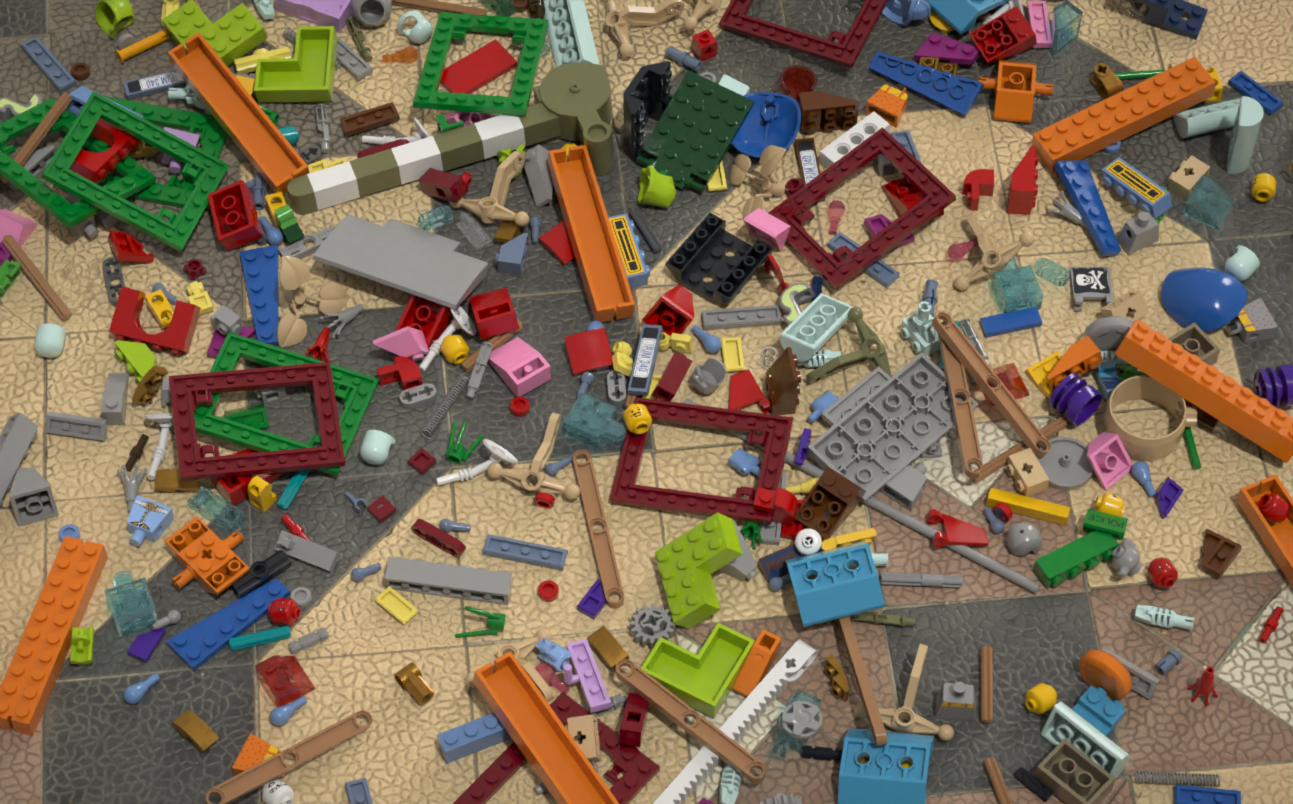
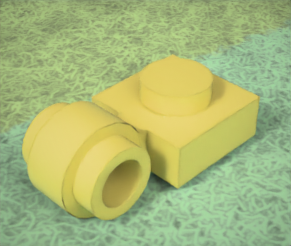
[186,281,213,315]
[659,332,693,353]
[612,341,633,377]

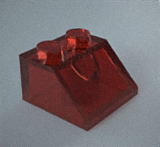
[255,655,315,707]

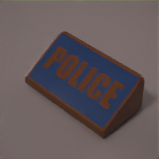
[758,544,801,582]

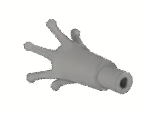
[1047,191,1087,228]
[319,304,364,339]
[117,465,148,513]

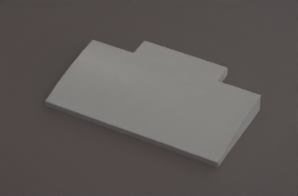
[313,214,488,309]
[806,352,979,503]

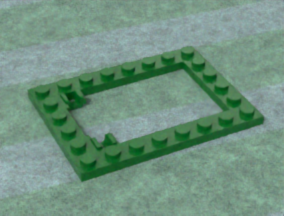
[413,12,549,116]
[41,92,229,252]
[53,96,228,208]
[0,98,156,228]
[194,332,379,477]

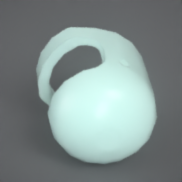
[397,11,433,44]
[1225,245,1260,282]
[34,323,66,358]
[360,430,396,465]

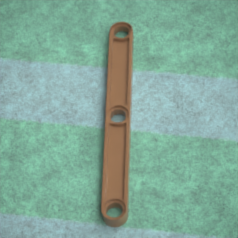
[932,312,1051,457]
[938,321,983,479]
[573,450,624,609]
[837,616,888,746]
[615,659,766,783]
[204,710,372,804]

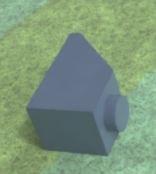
[495,233,529,275]

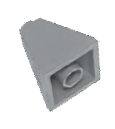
[9,467,59,526]
[717,520,757,581]

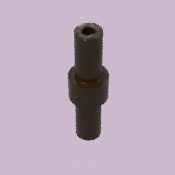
[125,434,149,472]

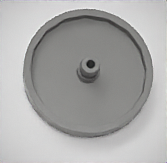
[1036,437,1094,491]

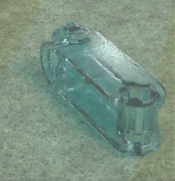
[187,486,246,534]

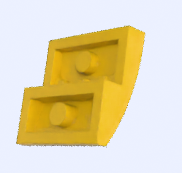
[1025,351,1082,399]

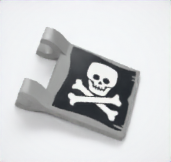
[1070,267,1115,311]

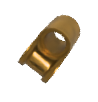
[1091,63,1124,99]

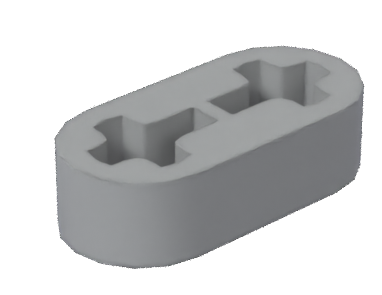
[607,370,626,407]
[399,383,437,410]

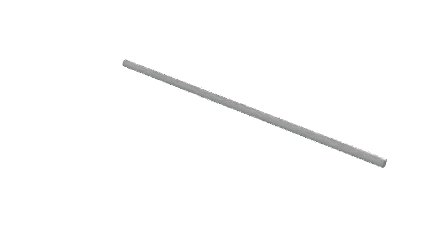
[683,398,1040,594]

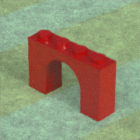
[69,118,140,184]
[109,286,201,355]

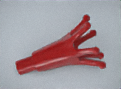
[302,327,331,362]
[1187,666,1218,706]

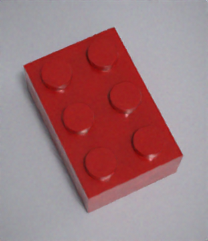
[207,180,263,251]

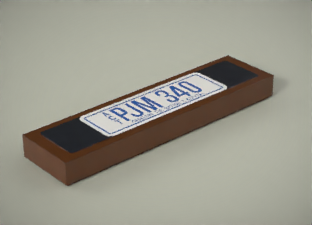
[795,138,825,202]

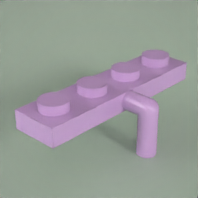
[563,639,611,713]

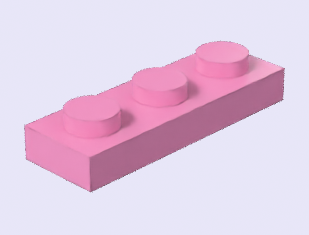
[1027,1,1052,48]

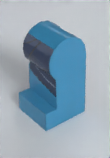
[1094,360,1120,401]

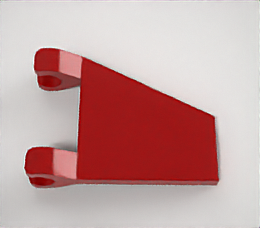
[764,254,789,295]
[729,369,771,414]
[927,509,989,547]

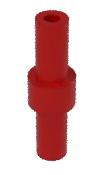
[281,514,312,542]
[1259,606,1284,643]

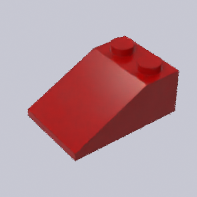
[394,294,452,357]

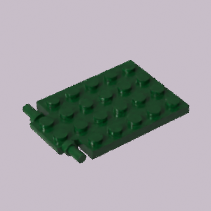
[636,70,755,193]

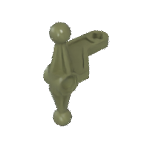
[806,307,892,384]

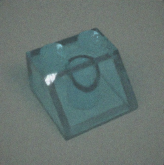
[1050,0,1083,55]
[1183,175,1234,230]

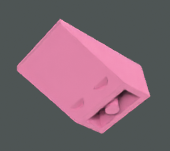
[488,337,551,397]

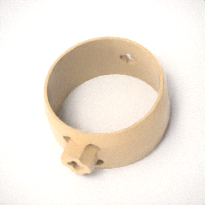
[1103,375,1197,461]

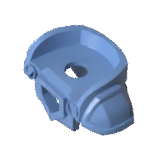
[881,0,931,26]

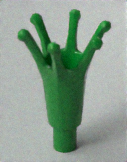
[740,522,764,550]

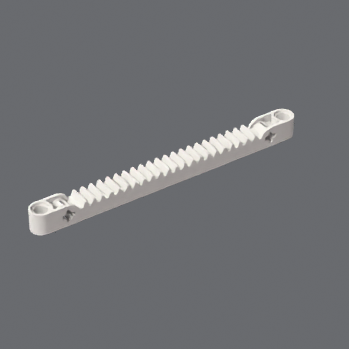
[653,639,818,804]

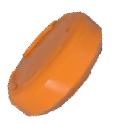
[1078,649,1133,701]

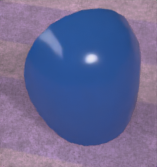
[732,92,801,157]
[1161,267,1248,332]

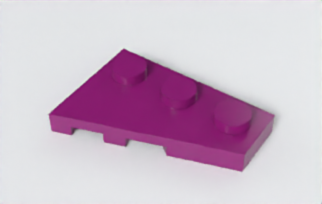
[914,32,981,65]

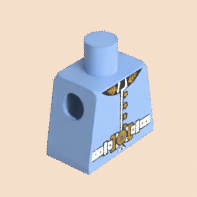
[127,495,175,547]

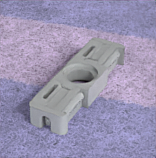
[279,225,334,260]

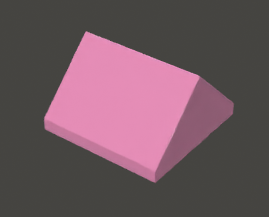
[743,208,791,251]
[0,209,38,247]

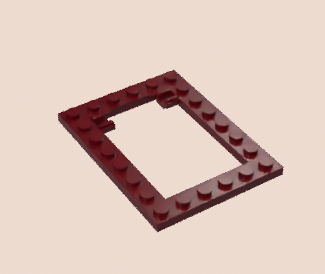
[719,0,888,68]
[768,127,956,290]
[169,362,345,481]
[610,397,794,525]
[453,692,660,804]

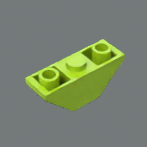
[114,340,158,384]

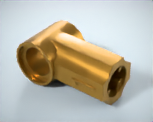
[394,662,434,705]

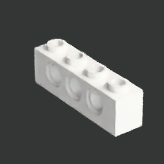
[819,111,890,169]

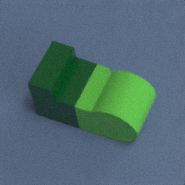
[274,204,305,243]

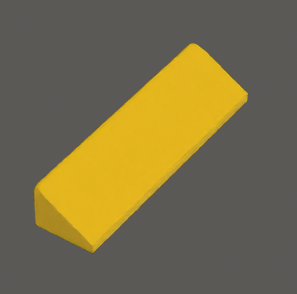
[986,488,1071,526]

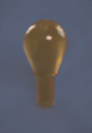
[382,46,418,63]

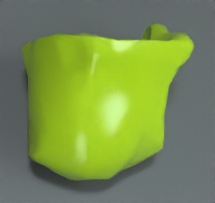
[95,0,134,39]
[637,165,676,209]

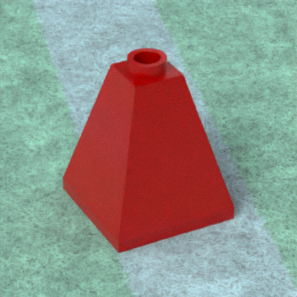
[642,285,694,336]

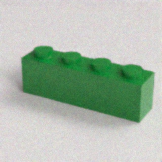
[1033,530,1119,589]

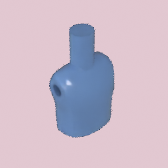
[807,390,838,424]
[728,448,761,477]

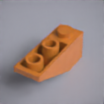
[1047,336,1103,391]
[732,629,782,697]

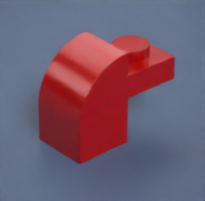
[962,169,994,211]
[377,356,423,391]
[753,487,798,525]

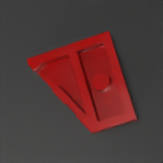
[108,231,155,263]

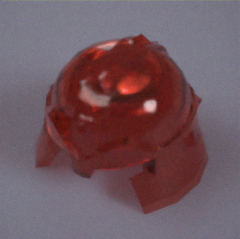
[780,65,817,102]

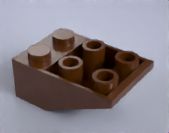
[798,91,859,134]
[765,347,801,415]
[794,466,866,539]

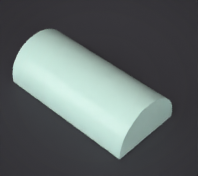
[1227,96,1264,174]
[1173,98,1241,138]
[780,293,853,361]
[1041,702,1130,780]

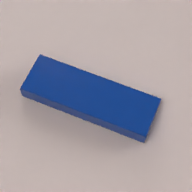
[1228,71,1283,116]
[980,307,1042,337]
[1174,785,1241,804]

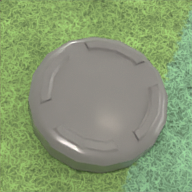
[1083,316,1133,351]

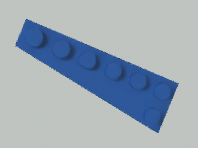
[868,51,984,117]
[1054,160,1121,256]
[240,245,279,346]
[166,578,290,672]

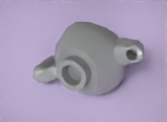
[1112,538,1142,577]

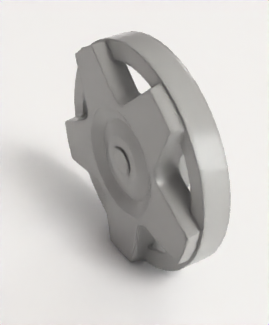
[782,700,823,739]

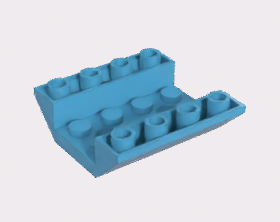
[925,0,1008,34]
[785,540,885,627]
[838,728,935,804]

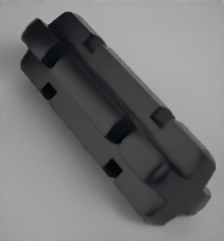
[802,745,843,761]
[1014,767,1053,801]

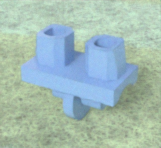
[535,638,572,671]

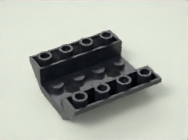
[623,61,672,162]
[665,212,774,304]

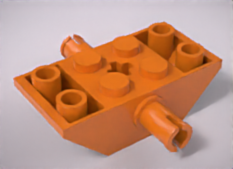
[978,60,1054,123]
[164,516,250,595]

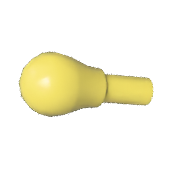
[785,477,819,494]

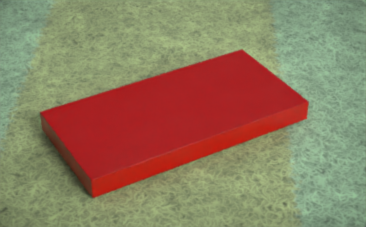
[440,39,518,94]

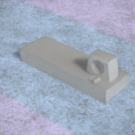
[46,411,107,441]
[274,530,339,572]
[1102,648,1160,699]

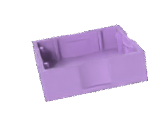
[274,0,353,33]

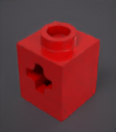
[692,29,717,62]

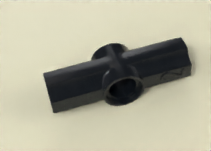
[230,550,292,598]

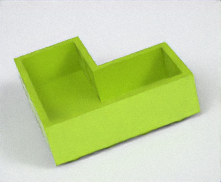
[162,0,268,67]
[254,26,338,103]
[655,512,743,629]
[641,623,755,718]

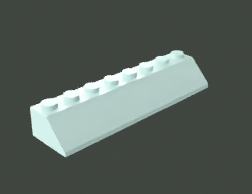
[544,0,599,67]

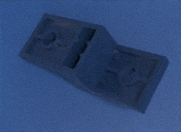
[1133,0,1208,40]

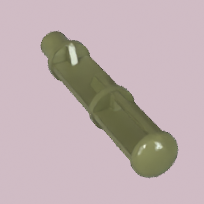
[346,16,373,62]
[850,611,915,627]

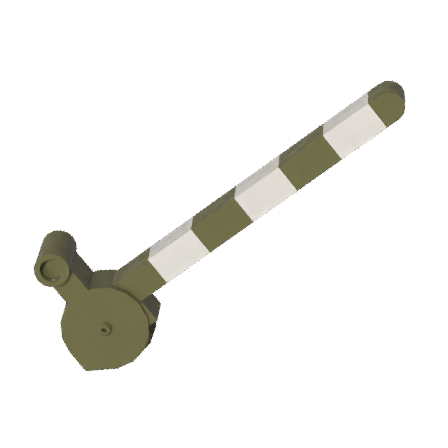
[287,62,614,214]

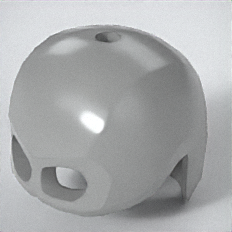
[690,358,727,394]
[1007,522,1042,556]

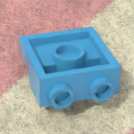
[1072,685,1125,737]

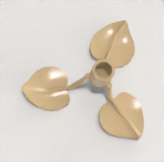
[729,145,786,219]
[277,256,349,348]

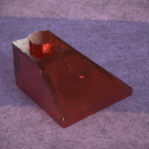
[987,362,1029,407]

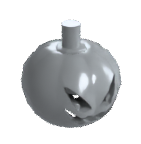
[351,0,392,27]

